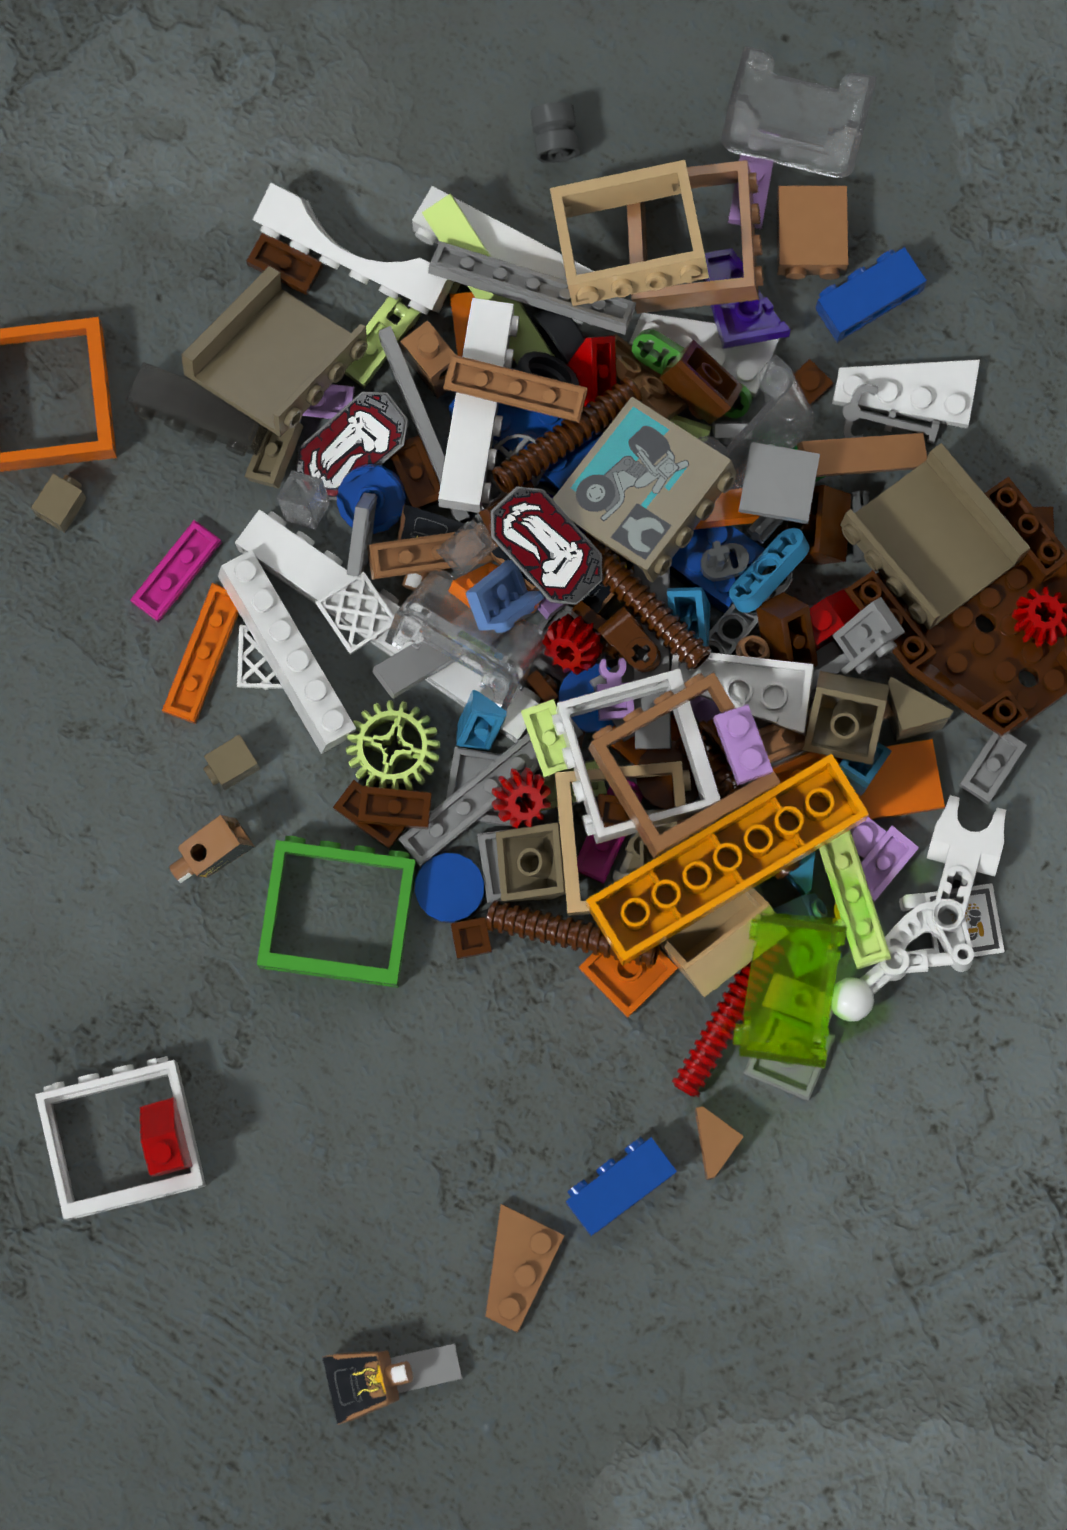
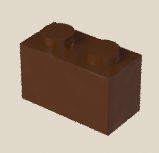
[756,592,818,667]

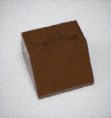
[659,339,744,425]
[768,485,851,565]

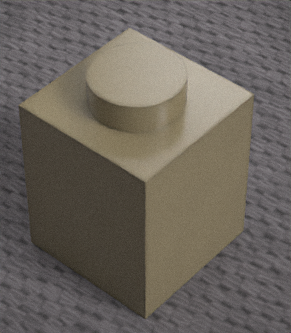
[31,473,87,533]
[203,734,260,790]

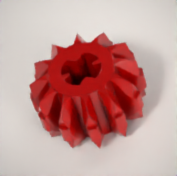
[1012,587,1067,648]
[542,613,604,675]
[492,767,551,828]

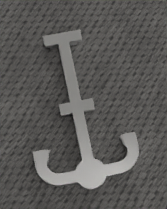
[842,384,940,444]

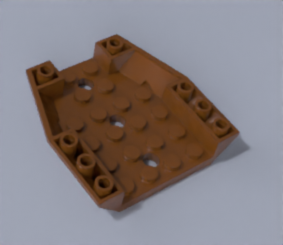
[845,476,1067,737]

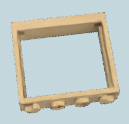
[550,160,709,306]
[555,761,691,916]

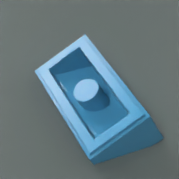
[456,690,507,751]

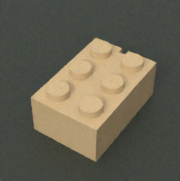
[660,888,788,997]

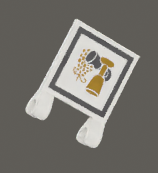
[899,883,1005,957]

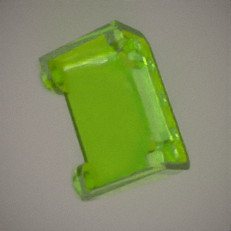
[733,912,847,1068]

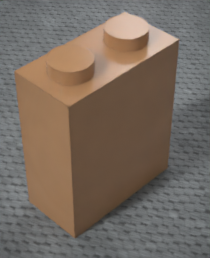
[777,186,848,280]

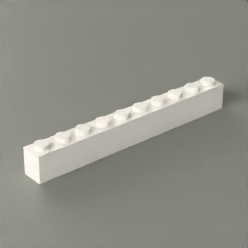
[235,509,541,743]

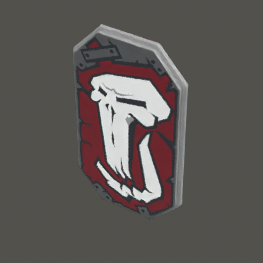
[295,392,408,500]
[491,487,602,605]

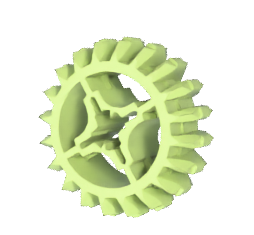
[346,700,440,791]

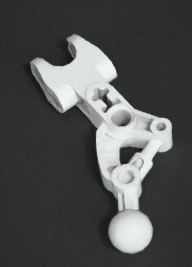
[829,795,1006,1022]

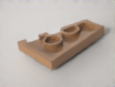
[614,334,688,420]
[485,1204,565,1333]

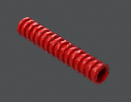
[672,943,784,1097]

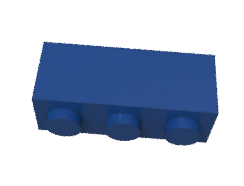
[815,247,927,342]
[565,1137,677,1237]

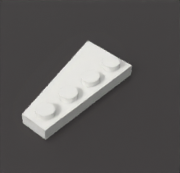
[629,313,779,397]
[832,360,980,428]
[671,653,814,736]

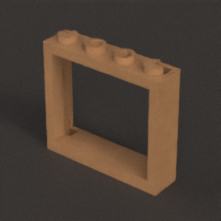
[627,160,764,313]
[588,672,780,858]

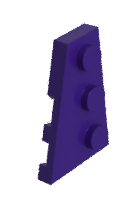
[703,248,791,349]

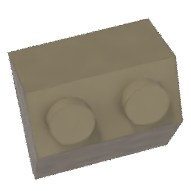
[803,671,889,765]

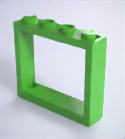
[257,836,417,988]

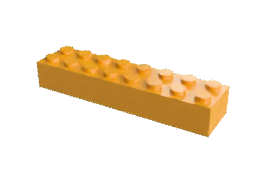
[586,753,869,966]

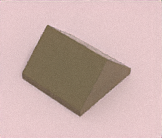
[887,677,953,742]
[496,822,566,902]

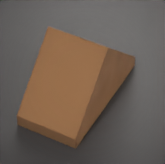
[695,1107,744,1180]

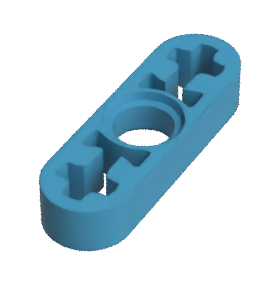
[729,528,810,613]

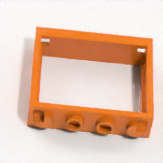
[0,317,117,472]

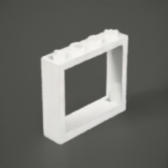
[552,669,721,844]
[35,1056,206,1221]

